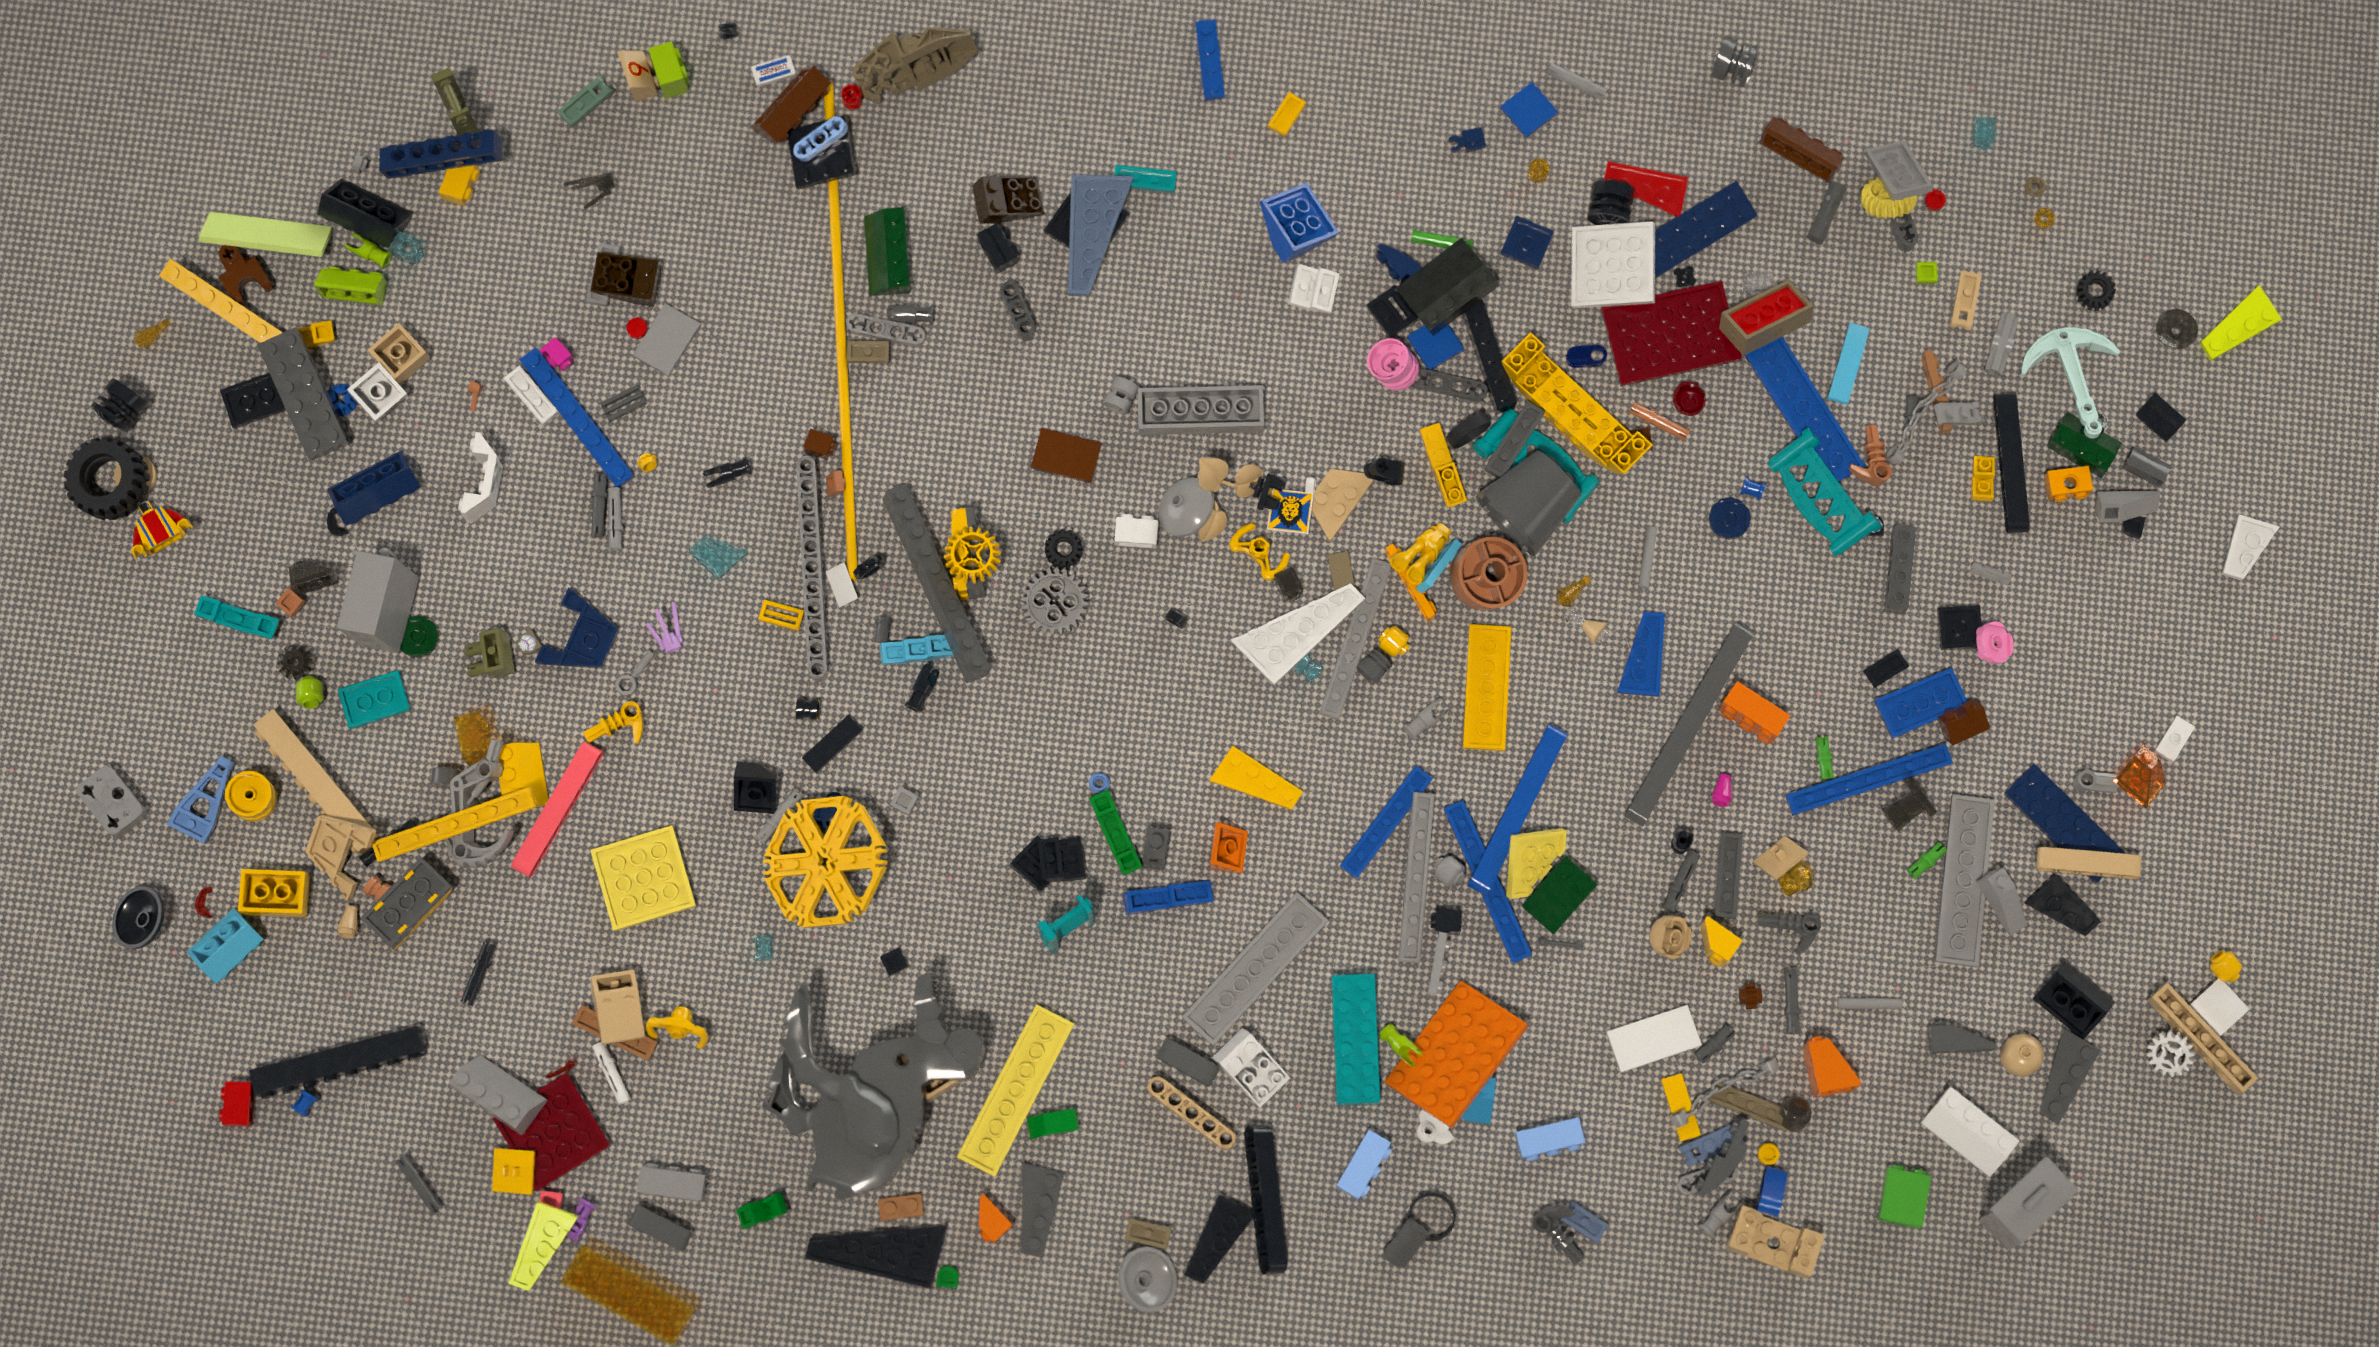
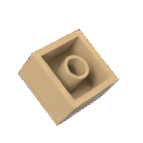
[367,323,430,385]

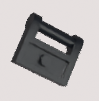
[1366,286,1420,339]

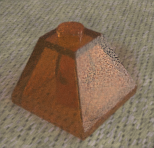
[2113,745,2166,808]

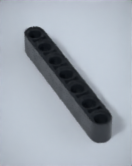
[1993,393,2030,534]
[1244,1125,1287,1275]

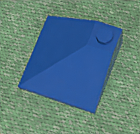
[1260,183,1339,263]

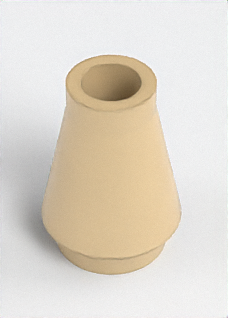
[337,906,358,939]

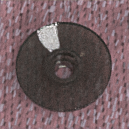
[2156,309,2198,350]

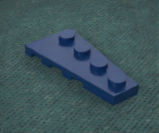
[1617,612,1665,697]

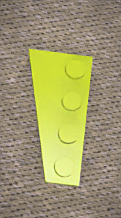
[2200,285,2282,361]
[509,1201,579,1291]

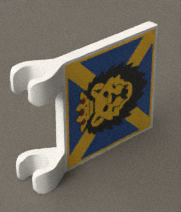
[1267,474,1316,535]

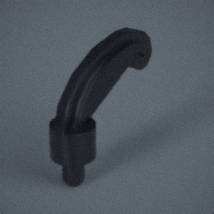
[327,508,348,536]

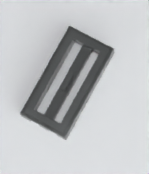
[600,385,647,422]

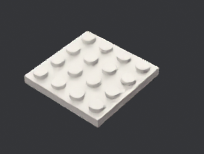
[1571,221,1655,309]

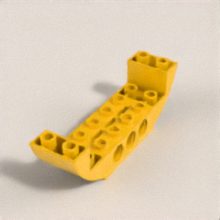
[1502,332,1653,475]

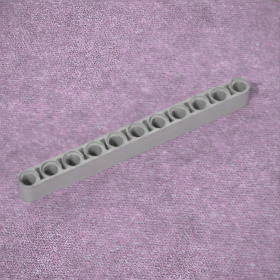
[796,456,828,682]

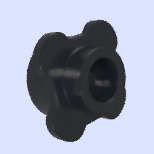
[1674,266,1696,288]

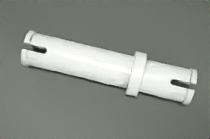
[592,1042,631,1105]

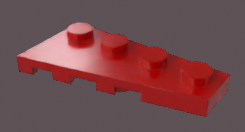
[1604,161,1688,217]

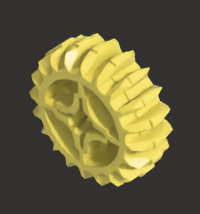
[1861,177,1917,219]

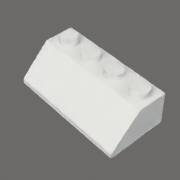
[1921,1087,2019,1177]

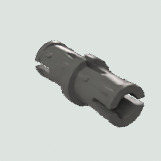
[1694,1025,1735,1064]

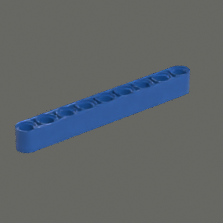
[1467,724,1568,896]

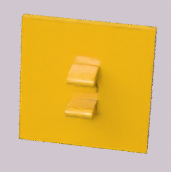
[492,1148,535,1195]

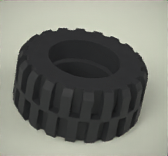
[63,437,150,520]

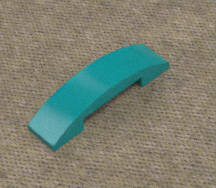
[194,595,280,640]

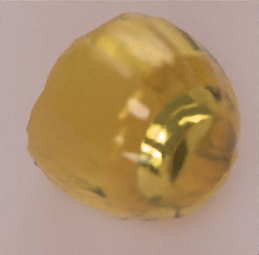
[1778,861,1814,897]

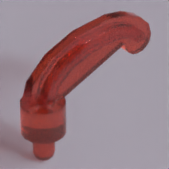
[195,887,212,919]
[545,1060,575,1079]

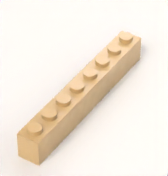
[253,709,381,855]

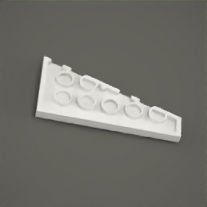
[1230,583,1365,686]

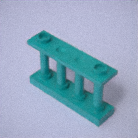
[1037,894,1095,955]

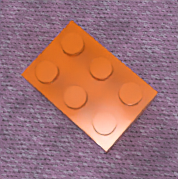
[1719,681,1791,745]

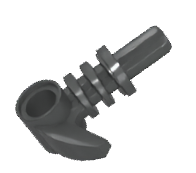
[1757,911,1821,956]
[1532,1206,1583,1264]

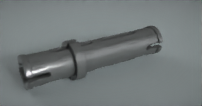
[590,473,608,538]
[1662,850,1701,913]
[1784,969,1801,1035]
[395,1154,444,1215]

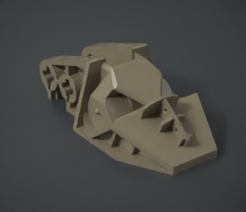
[852,27,979,104]

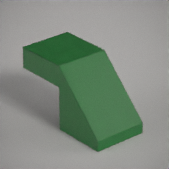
[1027,1109,1079,1139]
[736,1192,788,1230]

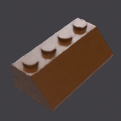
[750,66,831,144]
[1759,116,1845,184]

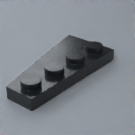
[1183,1195,1253,1284]

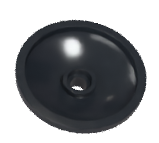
[112,886,164,950]

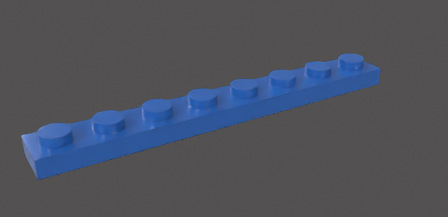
[519,348,634,488]
[1785,743,1953,816]
[1443,800,1532,964]

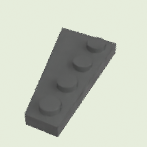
[2039,1028,2101,1124]
[1021,1163,1064,1258]

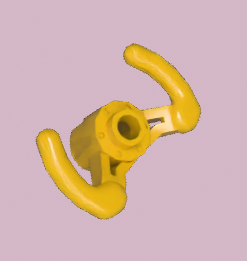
[1229,523,1290,581]
[645,1007,708,1049]

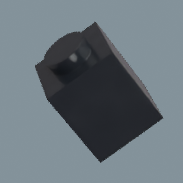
[1430,910,1461,935]

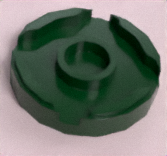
[400,616,439,658]

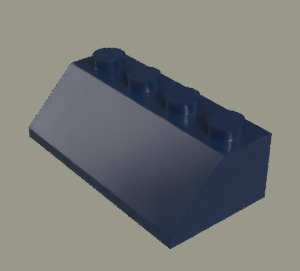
[327,450,420,526]

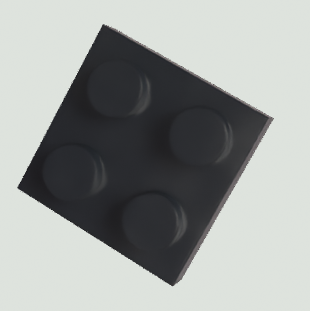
[1937,605,1982,650]

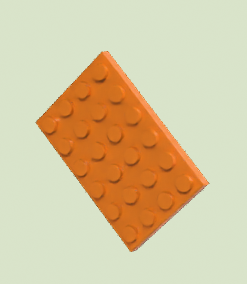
[1384,980,1529,1129]

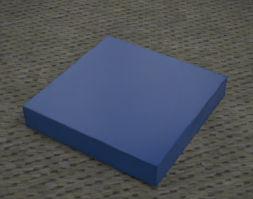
[1500,82,1558,138]
[1407,325,1464,370]

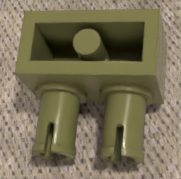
[464,628,514,678]

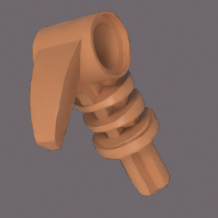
[1848,425,1892,487]

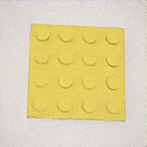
[590,825,696,932]

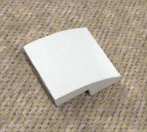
[1288,264,1340,313]
[2189,979,2250,1037]

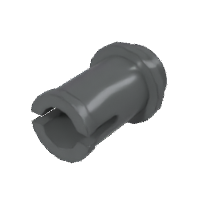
[1904,396,1921,423]
[874,617,891,643]

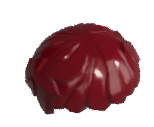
[1673,381,1706,416]

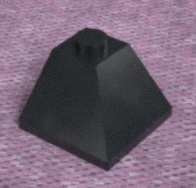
[734,762,777,814]

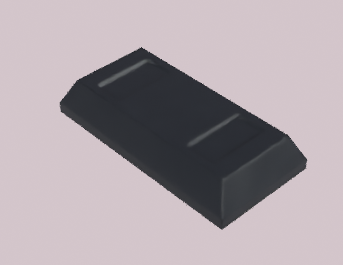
[1863,649,1909,689]

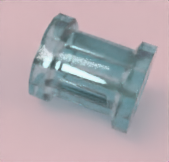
[753,937,773,961]

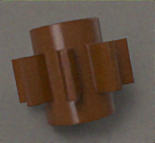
[1739,983,1762,1010]

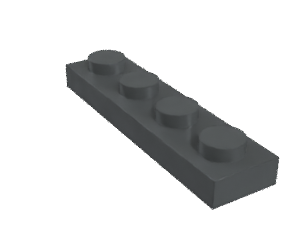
[1484,401,1545,479]
[1714,832,1743,920]

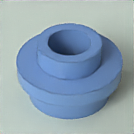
[1089,773,1110,794]

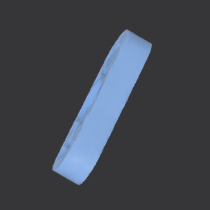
[793,116,848,162]

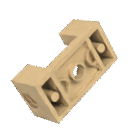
[1725,1205,1825,1279]

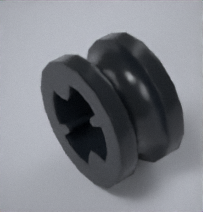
[719,23,738,39]

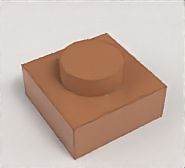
[826,471,845,497]
[275,587,306,617]

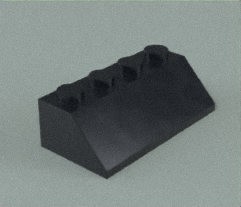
[317,178,413,249]

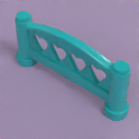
[1472,409,1599,525]
[1767,427,1882,556]

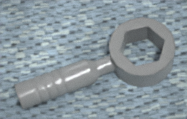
[615,650,655,697]

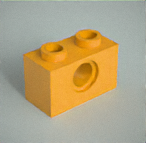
[2044,466,2093,502]

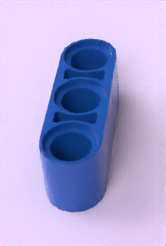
[1756,1166,1788,1218]

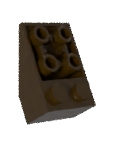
[972,176,1045,224]
[590,252,661,307]

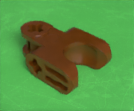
[218,245,273,306]

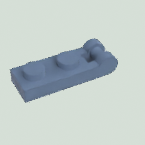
[1679,1124,1732,1167]

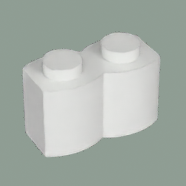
[1114,514,1158,548]

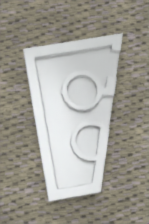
[2221,514,2279,581]

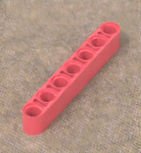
[511,741,604,878]

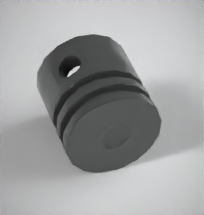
[1356,649,1392,685]

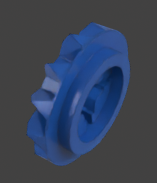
[328,383,357,416]

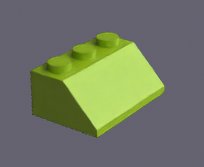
[314,267,387,306]

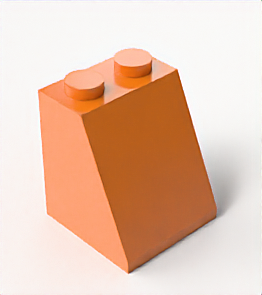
[1802,1036,1862,1098]

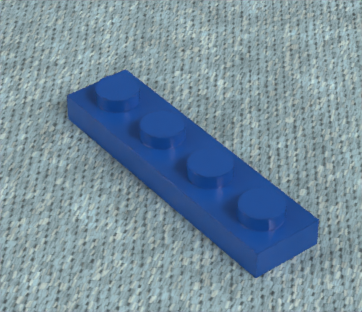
[1195,19,1225,101]

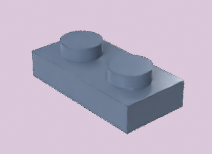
[1560,1202,1608,1244]

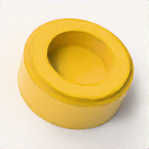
[1757,1143,1780,1166]

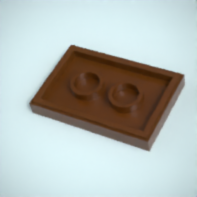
[1031,428,1102,484]

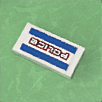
[751,55,796,88]

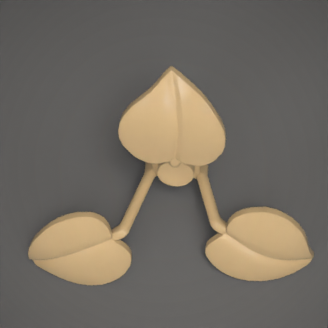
[1197,457,1263,542]

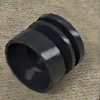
[1587,180,1635,225]
[90,378,148,432]

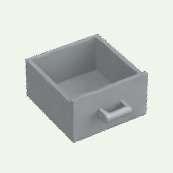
[337,548,419,654]
[1979,1156,2079,1250]

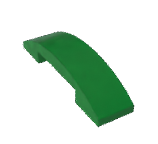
[1089,790,1143,876]

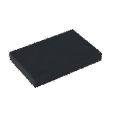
[220,373,286,429]

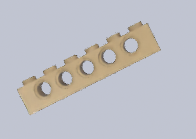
[2147,983,2258,1096]

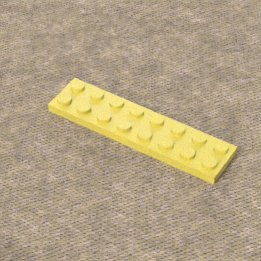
[957,1004,1075,1177]

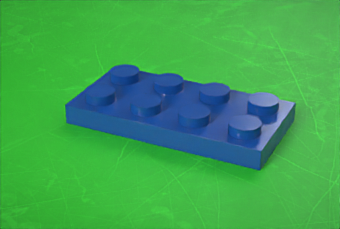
[1874,668,1968,739]

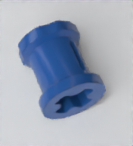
[1740,476,1766,501]
[291,1089,318,1117]

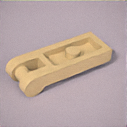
[1950,270,1982,331]

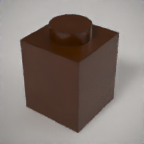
[803,428,837,461]

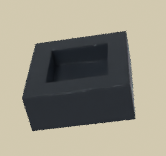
[880,948,909,977]

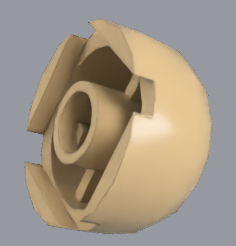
[1649,915,1692,959]
[2000,1033,2044,1077]

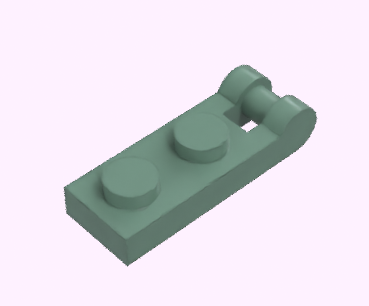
[557,76,615,128]

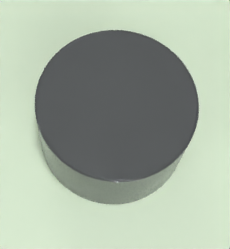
[431,767,460,788]

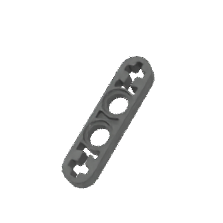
[1411,368,1488,402]

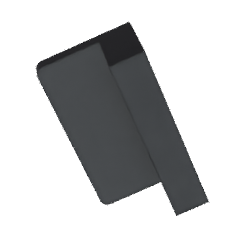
[2135,392,2186,442]

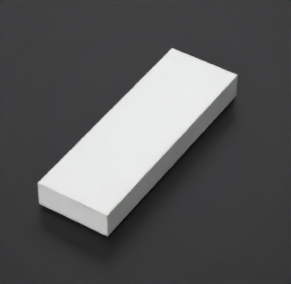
[504,365,559,426]

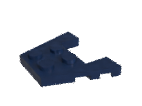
[535,588,619,669]

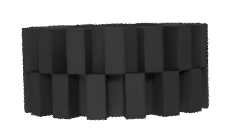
[2076,271,2116,311]
[1045,529,1083,569]

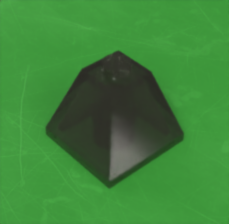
[289,560,340,595]

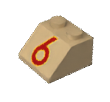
[617,50,660,102]

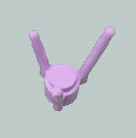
[646,602,683,654]

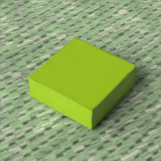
[1915,262,1938,284]

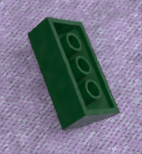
[864,207,911,297]

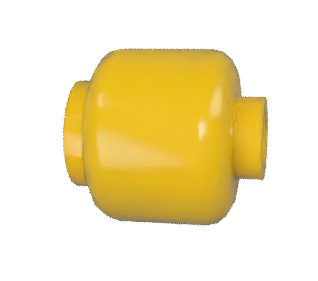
[1378,626,1410,657]
[2210,950,2242,983]

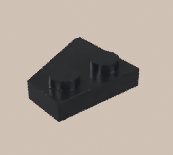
[1009,835,1052,894]

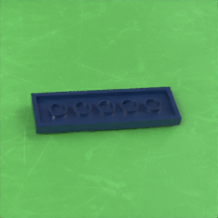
[1655,181,1758,278]
[2004,764,2126,884]

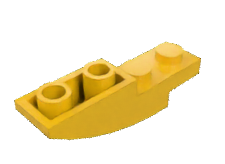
[1419,423,1467,508]

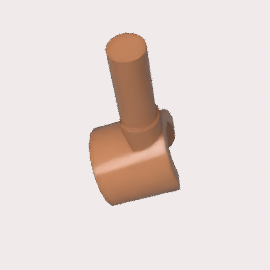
[468,381,482,411]

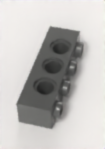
[1883,525,1916,614]

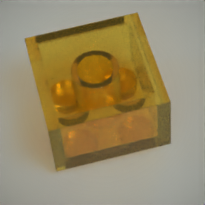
[454,712,491,766]

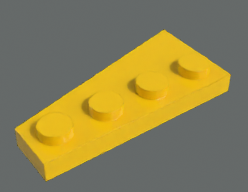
[1209,746,1303,811]

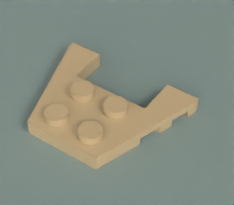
[305,815,377,901]

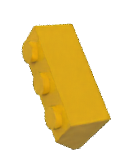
[498,743,549,807]

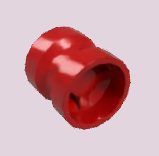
[841,84,863,110]

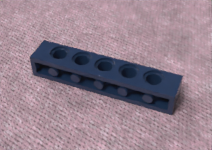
[379,129,502,179]

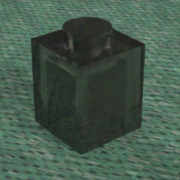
[1273,567,1303,602]

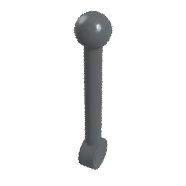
[1539,937,1583,950]

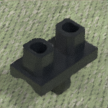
[1249,470,1286,511]

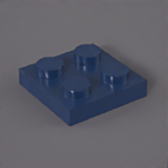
[1500,216,1554,270]

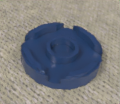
[1708,498,1751,540]

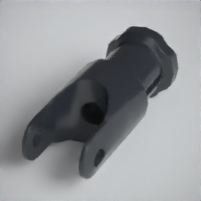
[703,457,752,488]
[904,663,939,713]
[1671,831,1694,854]

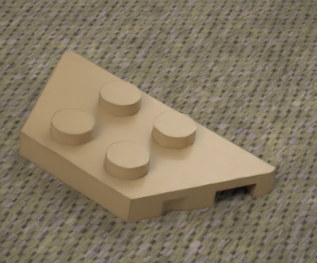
[1312,469,1374,542]

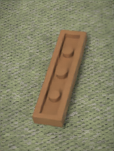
[1921,350,1954,435]
[572,1005,658,1062]

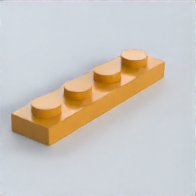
[1385,544,1437,623]

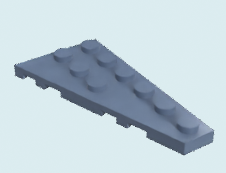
[1068,175,1133,296]

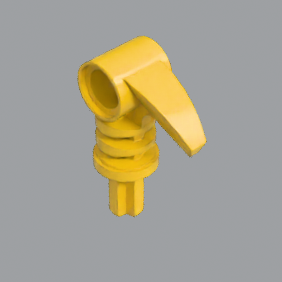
[583,701,643,744]

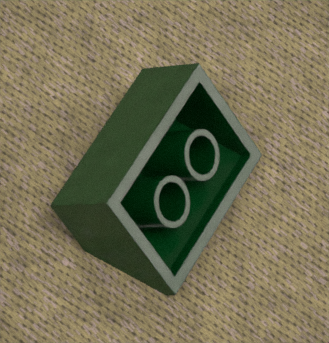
[2047,412,2122,478]

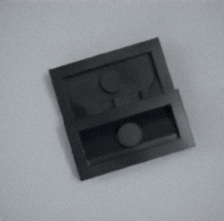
[1037,837,1086,882]

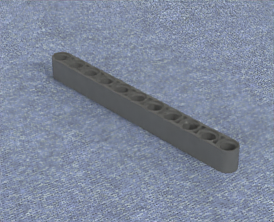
[1625,622,1755,827]

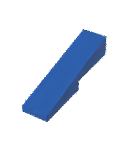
[1123,881,1213,915]

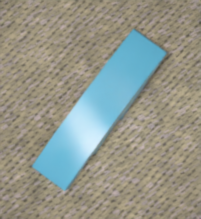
[1827,322,1870,405]
[879,635,954,665]

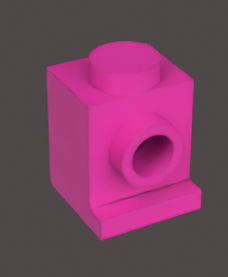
[539,337,574,372]

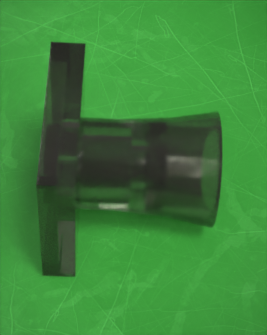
[1881,778,1937,833]

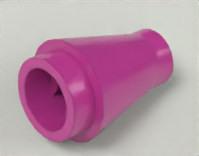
[1711,774,1732,807]

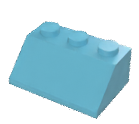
[186,908,264,984]

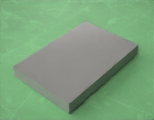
[633,304,701,377]

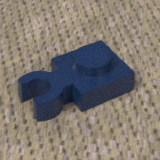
[1448,127,1486,153]

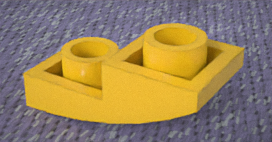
[1971,456,1995,502]

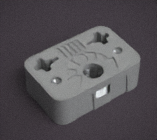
[76,766,147,838]

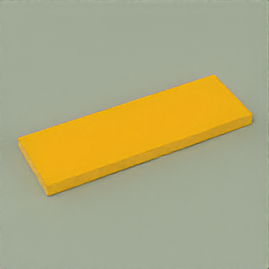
[1463,624,1511,752]

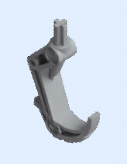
[445,738,514,868]

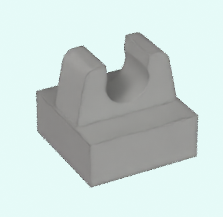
[890,787,919,816]

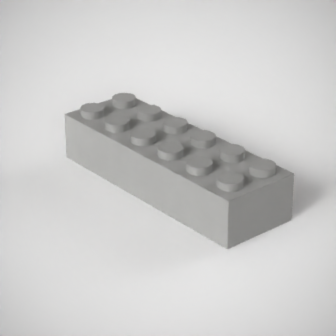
[1138,385,1264,435]

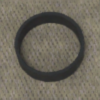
[1446,412,1491,449]
[1408,1193,1456,1241]

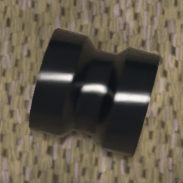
[796,698,819,721]

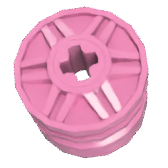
[1367,338,1420,391]

